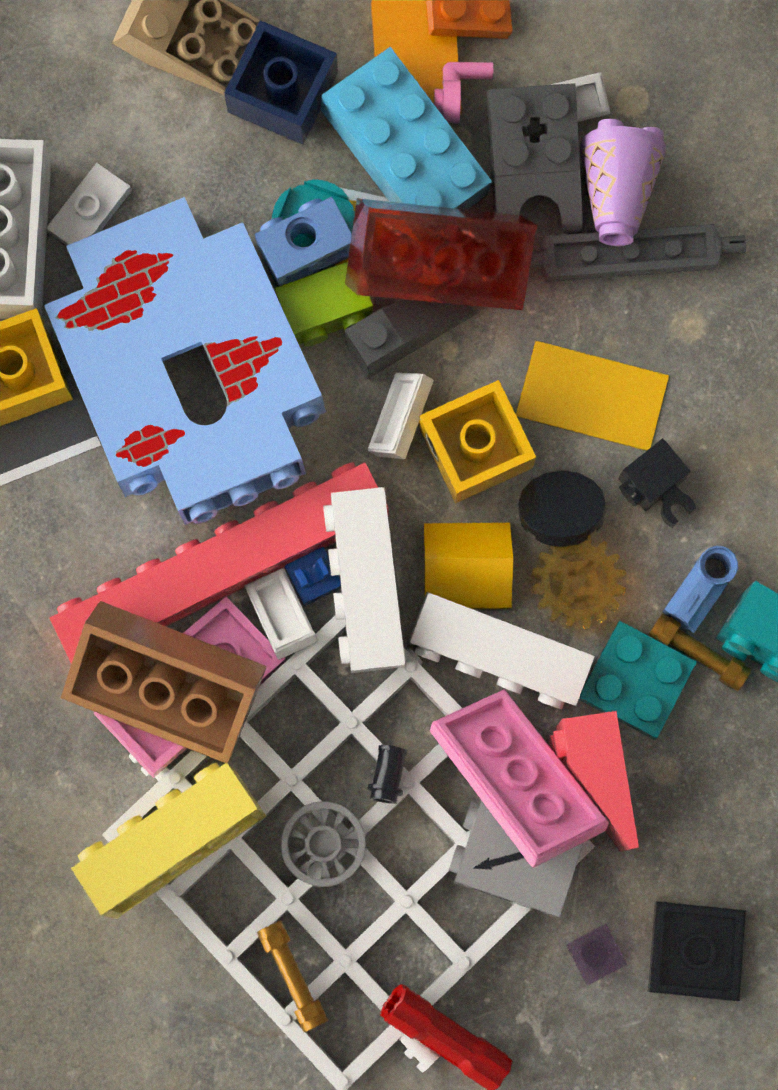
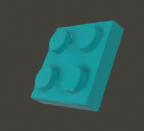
[579,620,697,740]

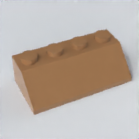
[61,601,267,763]

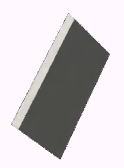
[0,373,101,486]

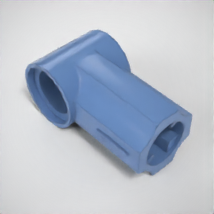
[663,546,738,633]

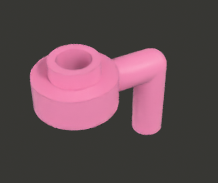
[434,62,493,124]

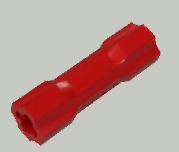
[380,984,513,1090]

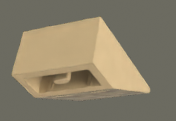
[112,0,260,95]

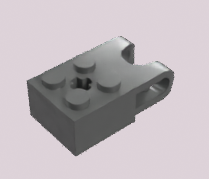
[486,83,583,239]

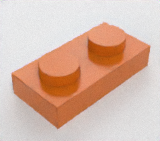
[426,0,513,39]

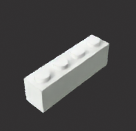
[323,487,405,673]
[408,592,595,710]

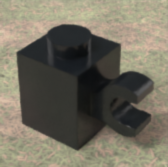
[618,438,696,528]

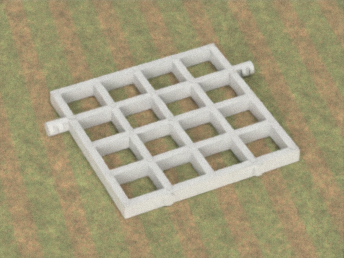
[102,615,595,1090]

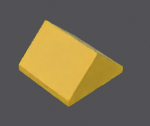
[424,522,513,609]

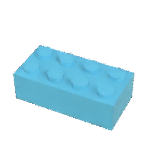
[321,47,492,243]

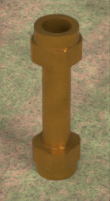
[648,613,752,691]
[257,920,328,1033]

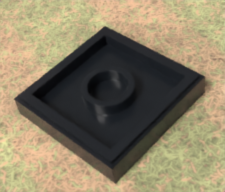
[648,901,746,1001]

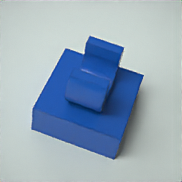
[285,547,341,607]

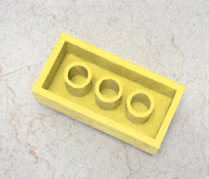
[71,762,267,919]

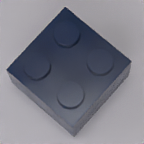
[224,20,338,145]

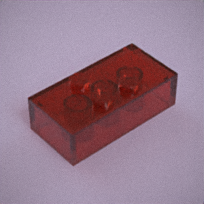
[345,198,537,310]

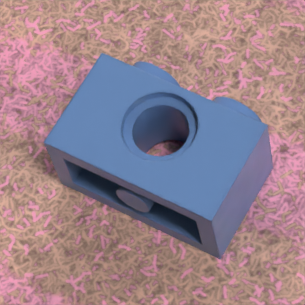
[255,197,356,287]

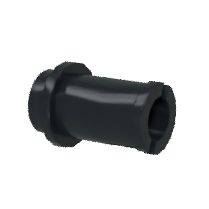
[367,745,407,804]

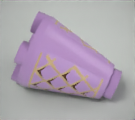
[580,119,666,246]

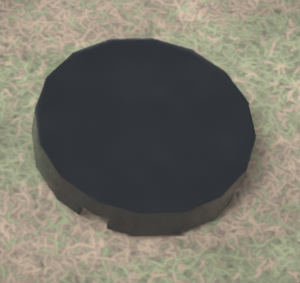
[518,470,606,547]

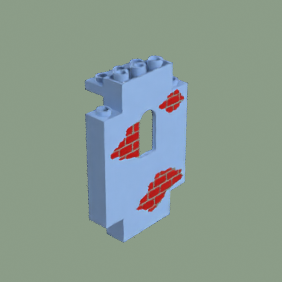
[44,197,326,525]

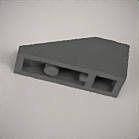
[345,278,476,379]

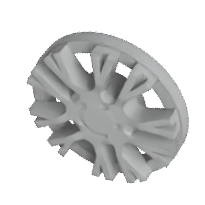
[281,801,366,887]

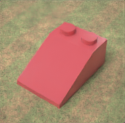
[550,711,639,852]

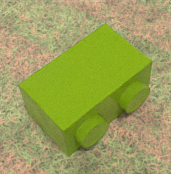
[275,259,373,347]

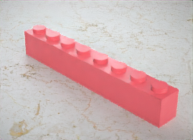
[50,462,389,664]

